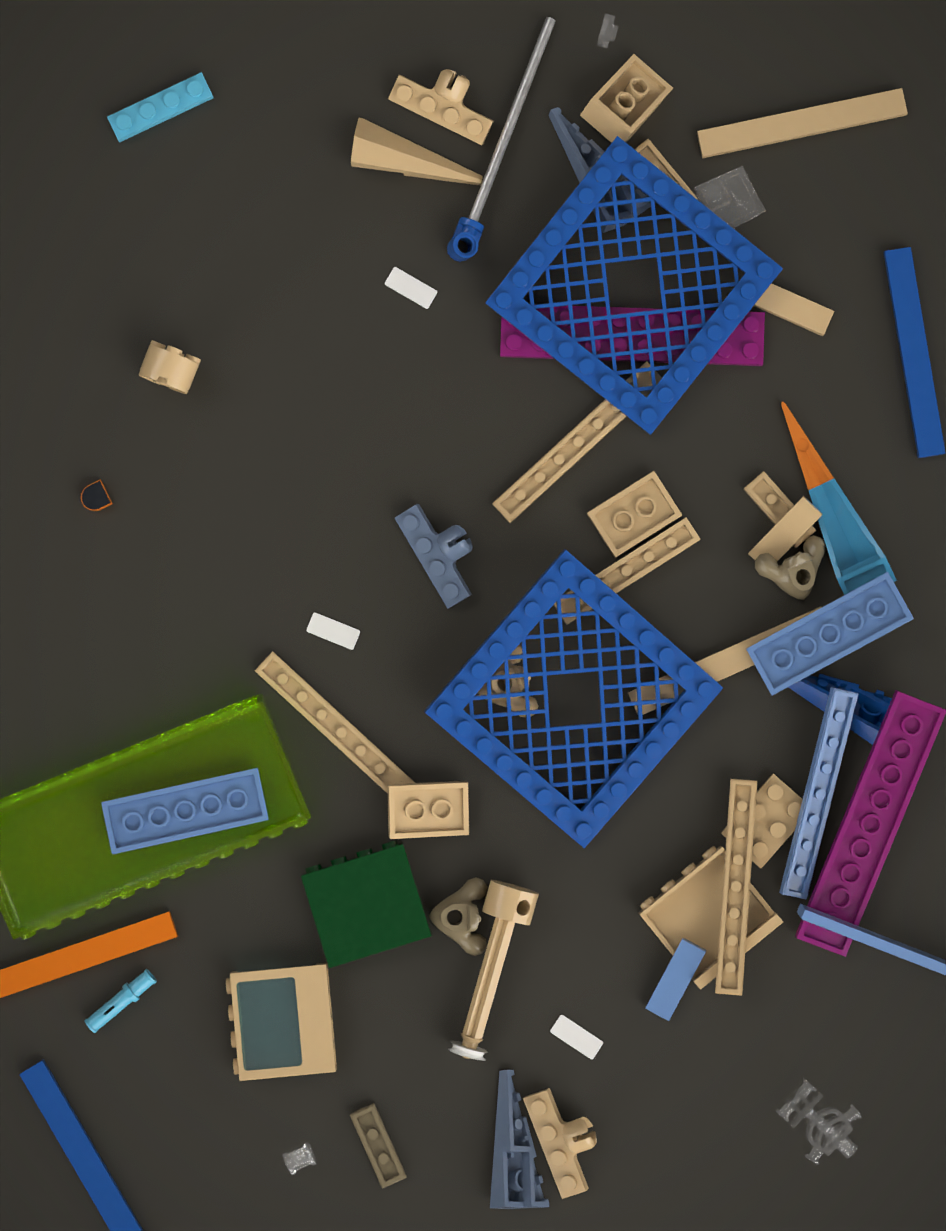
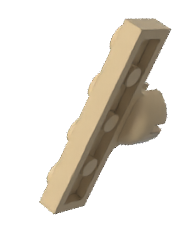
[388,69,494,145]
[523,1088,597,1199]

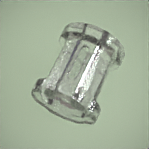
[283,1142,317,1176]

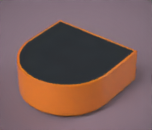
[81,480,113,511]

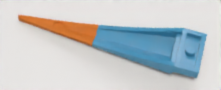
[781,402,897,595]

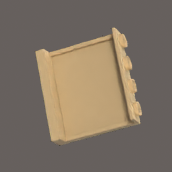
[638,846,783,990]

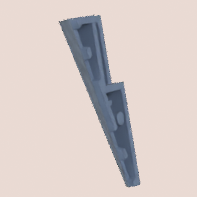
[549,107,651,233]
[490,1070,549,1209]

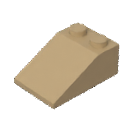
[580,54,673,143]

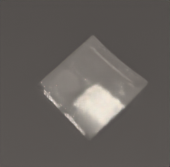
[694,166,766,228]

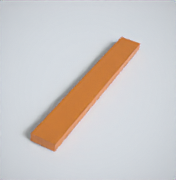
[0,911,178,998]

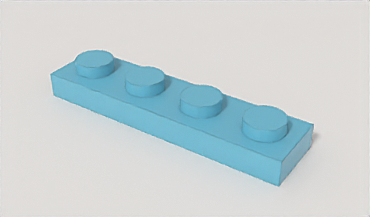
[107,72,214,142]

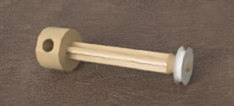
[448,880,539,1061]

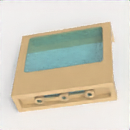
[226,962,337,1081]

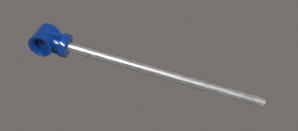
[447,17,556,262]

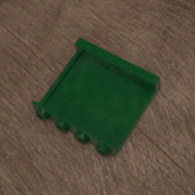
[301,840,432,968]

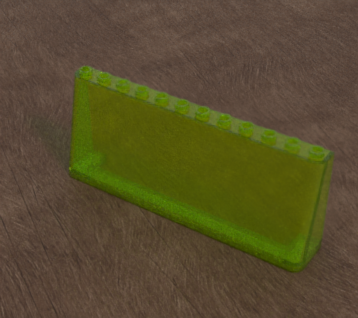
[0,694,311,940]

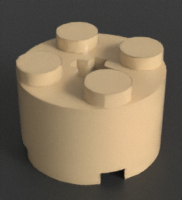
[139,340,201,394]

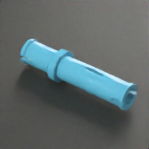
[84,969,157,1033]

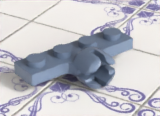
[395,504,473,609]

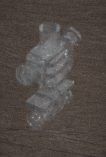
[776,1079,862,1165]

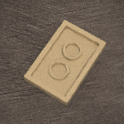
[587,471,682,558]
[721,774,802,869]
[387,781,469,839]

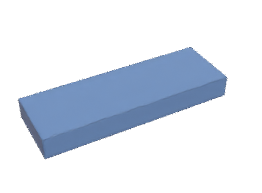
[645,938,706,1021]

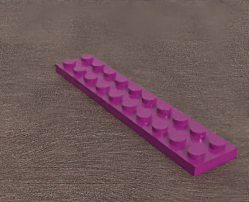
[500,304,765,366]
[795,690,946,957]

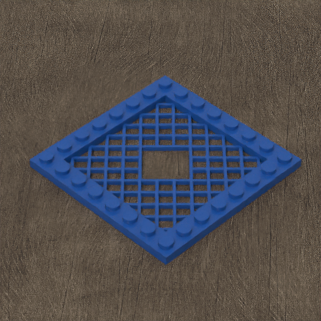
[485,136,783,435]
[424,549,723,848]

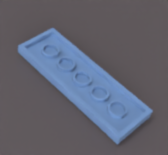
[746,572,914,696]
[101,768,269,855]

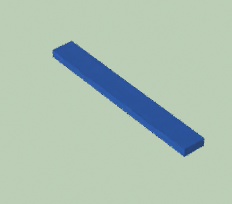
[884,247,945,459]
[19,1060,143,1231]

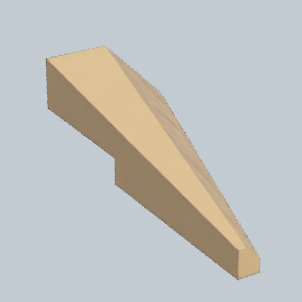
[351,117,483,186]

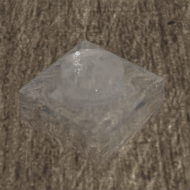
[597,14,618,48]

